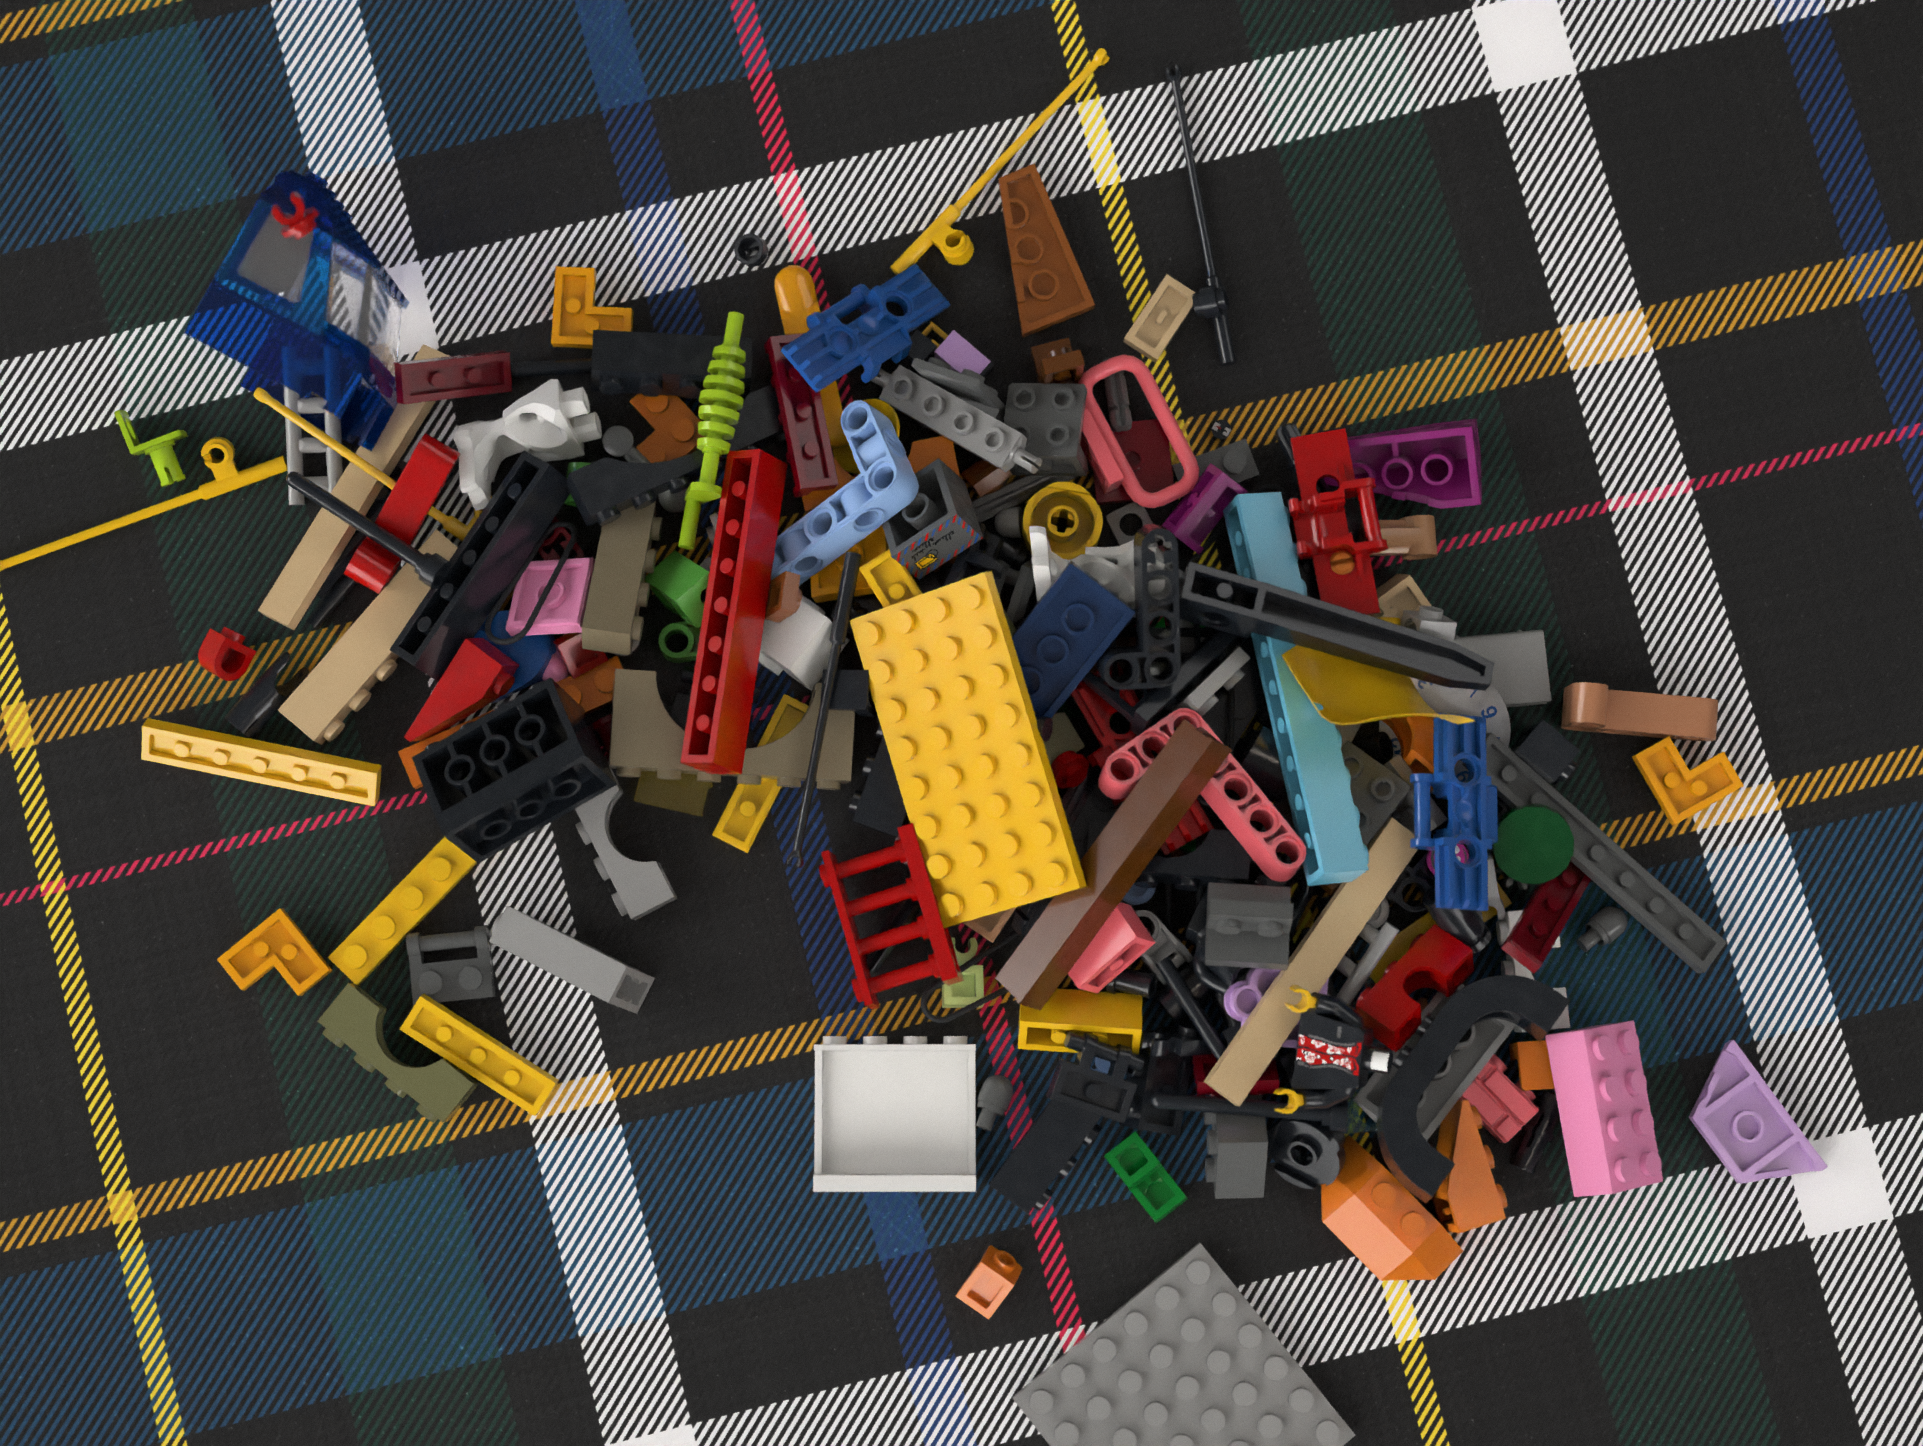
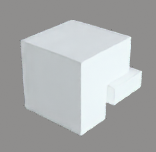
[759,595,849,691]

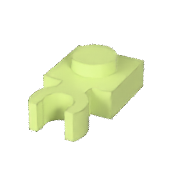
[942,938,984,1008]

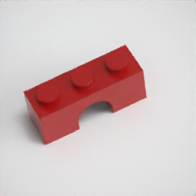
[1356,924,1474,1052]

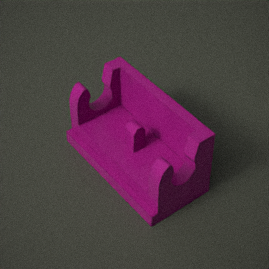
[1162,463,1248,554]

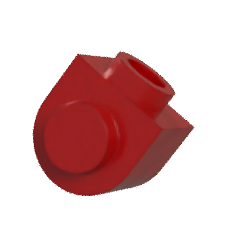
[198,626,257,681]

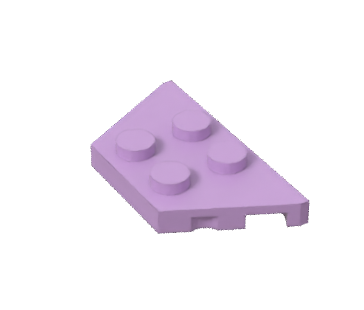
[1689,1040,1828,1184]

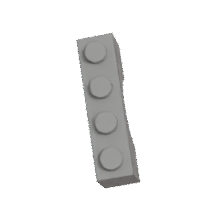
[575,760,678,920]

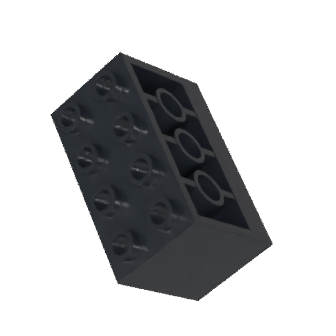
[412,678,617,863]

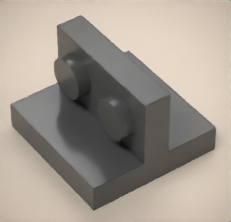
[1205,882,1293,970]

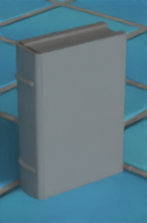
[1453,630,1551,707]

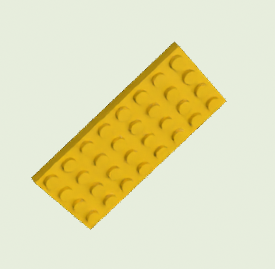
[849,571,1087,928]

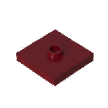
[1092,419,1174,505]

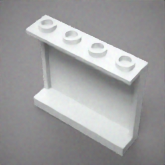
[813,1036,976,1192]

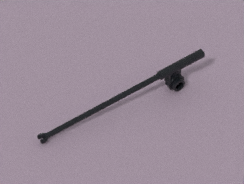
[1165,65,1236,366]
[786,552,868,868]

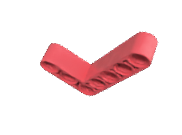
[1098,708,1307,882]

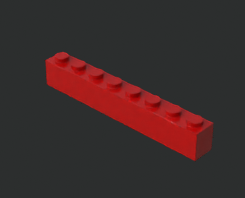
[680,449,788,774]

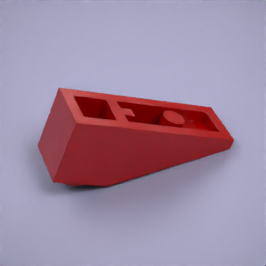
[404,638,519,742]

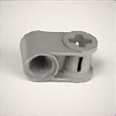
[1135,910,1193,985]

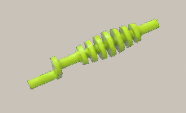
[678,312,746,550]

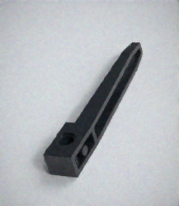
[1179,561,1494,691]

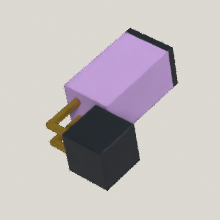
[906,322,994,379]

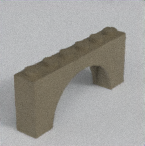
[608,669,855,790]

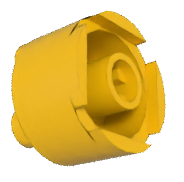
[1022,482,1103,560]

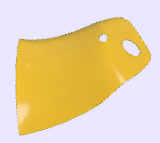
[1281,617,1475,725]

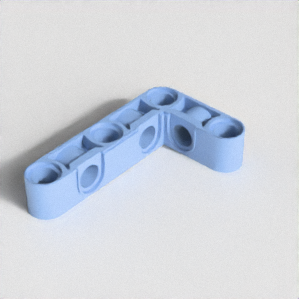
[771,400,919,586]

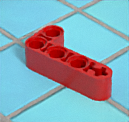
[344,433,461,594]

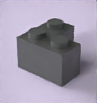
[1204,1094,1268,1199]

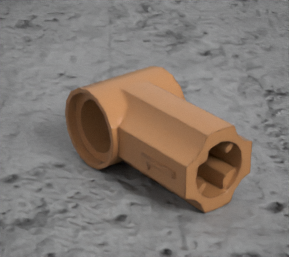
[1357,515,1438,560]

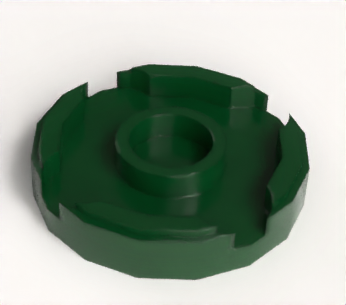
[1492,803,1574,884]

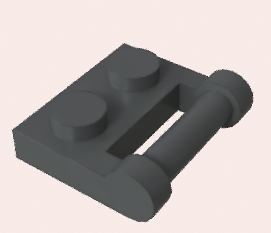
[406,925,496,1005]

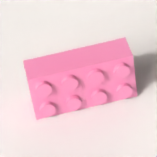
[1545,1020,1663,1197]

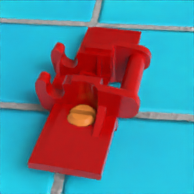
[1288,428,1388,615]

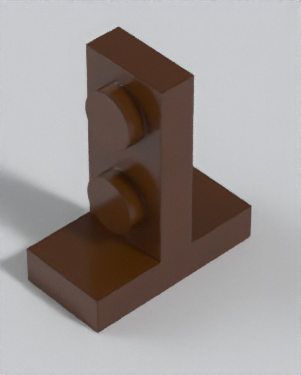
[1030,337,1085,384]

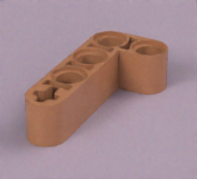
[1561,682,1718,741]

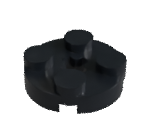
[1267,1118,1346,1189]

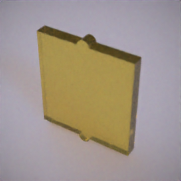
[634,771,713,817]

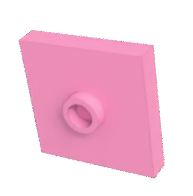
[506,557,595,636]

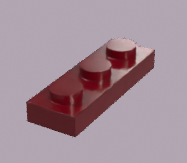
[394,350,512,405]

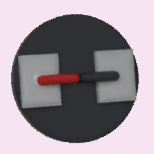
[1211,420,1231,439]

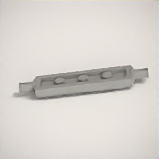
[871,364,1042,474]

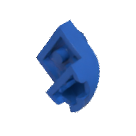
[473,610,556,703]

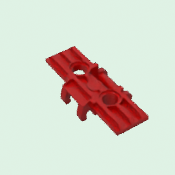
[1071,662,1213,856]

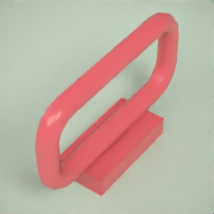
[1078,355,1199,508]

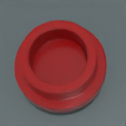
[1051,751,1089,788]

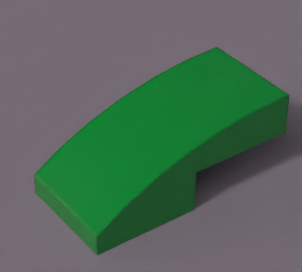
[1104,1131,1187,1224]

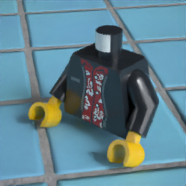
[1273,985,1393,1114]

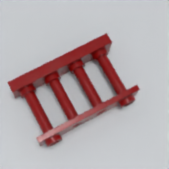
[819,823,964,1010]

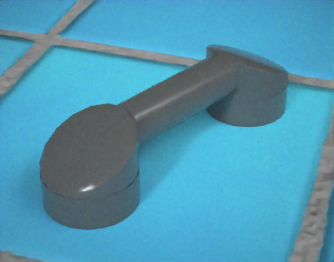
[602,425,688,513]

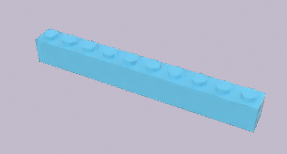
[1223,492,1369,886]

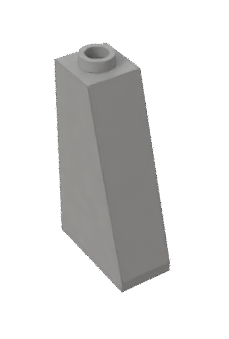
[489,906,655,1014]

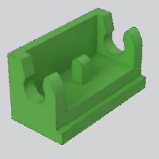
[645,550,709,629]

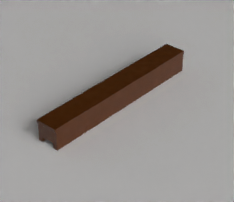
[995,719,1232,1011]

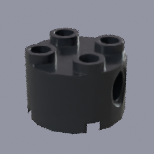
[1234,713,1287,803]

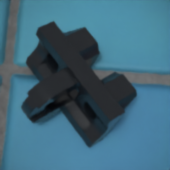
[937,522,1005,586]

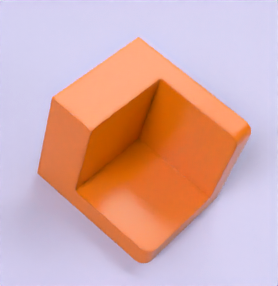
[1509,1040,1555,1091]

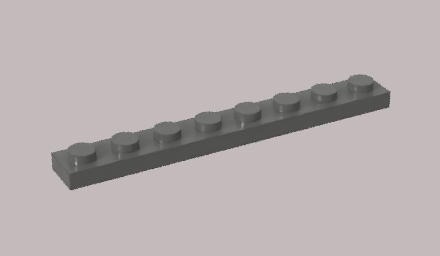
[1462,733,1727,973]

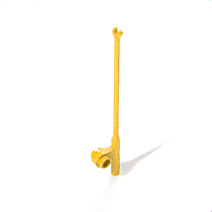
[890,48,1110,275]
[253,387,492,541]
[0,437,287,572]

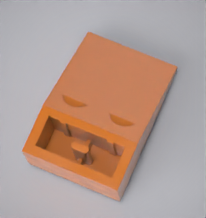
[1432,1099,1507,1233]

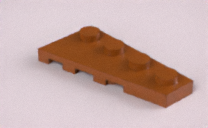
[998,163,1095,338]

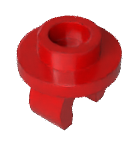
[272,191,319,240]

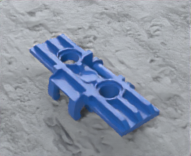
[781,263,951,393]
[1410,712,1498,911]

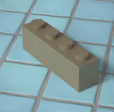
[582,501,663,655]

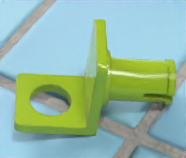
[114,410,188,487]

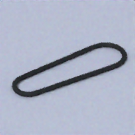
[485,521,578,645]
[921,931,1019,1023]

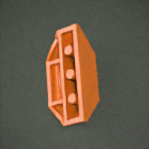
[1321,1135,1463,1281]

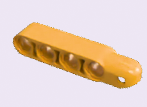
[774,265,849,448]

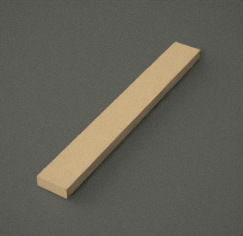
[258,344,449,630]
[1204,817,1418,1107]

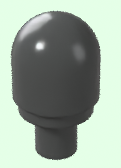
[1576,906,1628,952]
[976,1075,1013,1131]

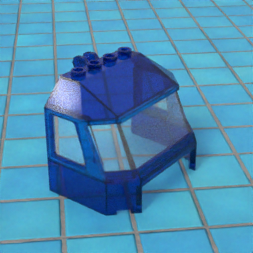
[183,170,410,451]

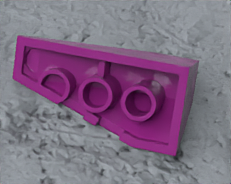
[1324,419,1482,509]

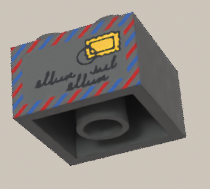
[882,458,983,580]

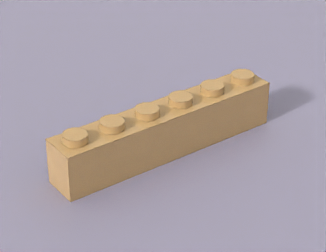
[278,529,458,745]

